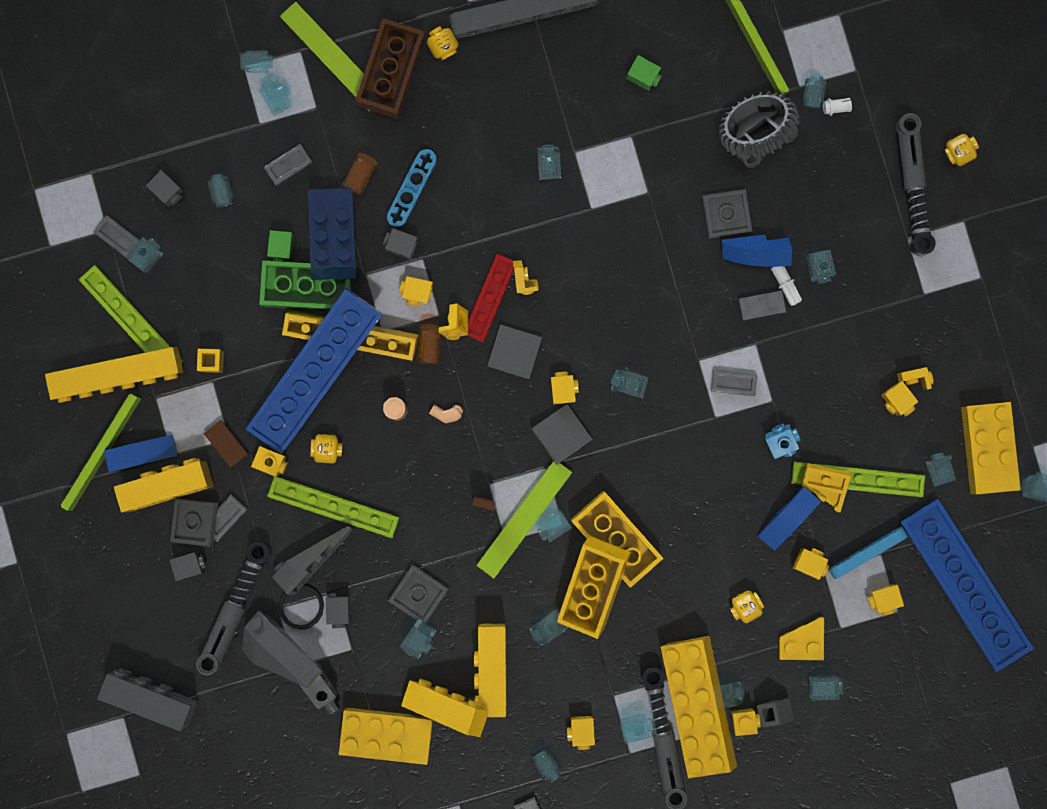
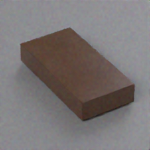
[203,420,249,468]
[472,497,496,511]

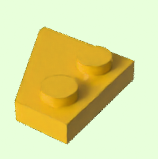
[802,463,851,512]
[779,617,824,660]

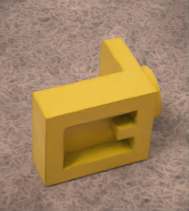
[513,260,539,295]
[439,304,468,340]
[897,367,933,390]

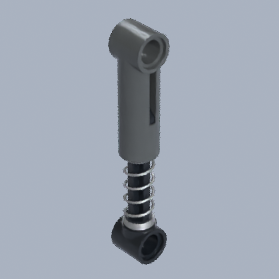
[895,113,936,257]
[196,541,272,676]
[641,666,687,809]

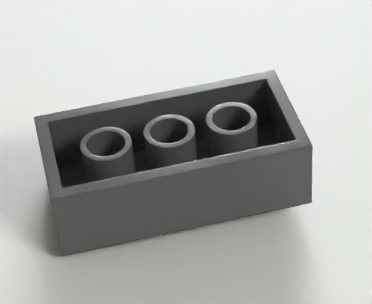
[97,668,198,732]

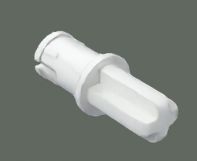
[771,266,802,306]

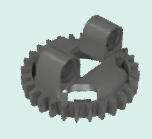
[719,91,800,168]

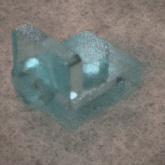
[537,145,561,180]
[611,370,648,399]
[926,452,956,487]
[529,610,568,646]
[720,681,744,707]

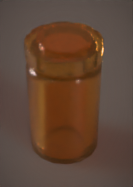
[342,152,378,195]
[417,324,441,364]

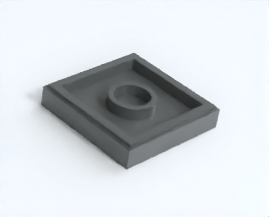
[702,189,752,239]
[487,325,542,379]
[531,404,593,465]
[170,498,218,547]
[388,564,449,625]

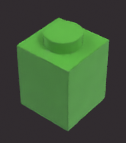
[626,55,662,91]
[267,230,294,262]

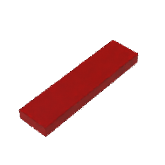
[466,254,514,343]

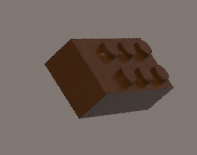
[355,18,425,119]

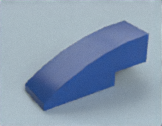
[722,235,792,267]
[104,435,178,472]
[758,487,821,551]

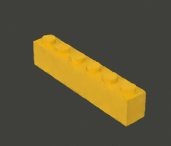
[282,309,419,361]
[45,347,183,403]

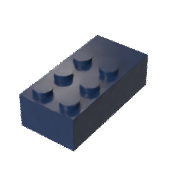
[308,188,356,280]

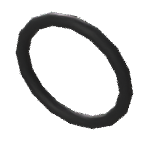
[279,584,324,630]

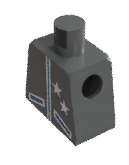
[300,661,340,715]

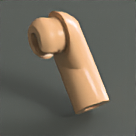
[429,405,463,423]

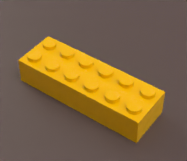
[661,636,737,778]

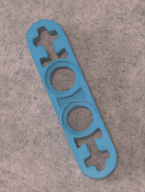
[387,149,437,228]
[828,527,908,579]

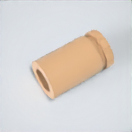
[383,397,408,421]

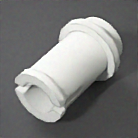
[823,98,852,116]

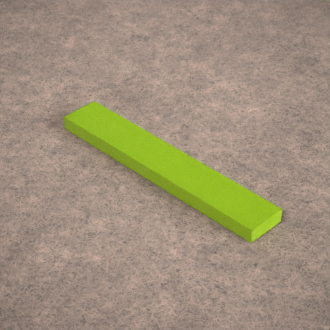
[725,0,789,96]
[280,2,370,112]
[79,265,184,364]
[61,394,141,511]
[476,461,572,578]
[791,462,925,497]
[267,476,400,538]

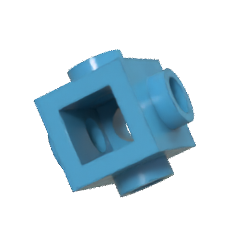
[765,424,801,459]

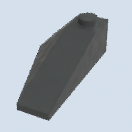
[272,526,354,595]
[242,611,322,688]

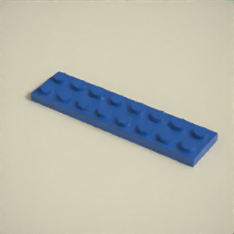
[246,288,382,455]
[900,499,1034,672]

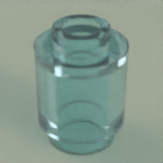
[240,51,273,73]
[802,75,827,109]
[207,173,234,207]
[531,749,563,783]

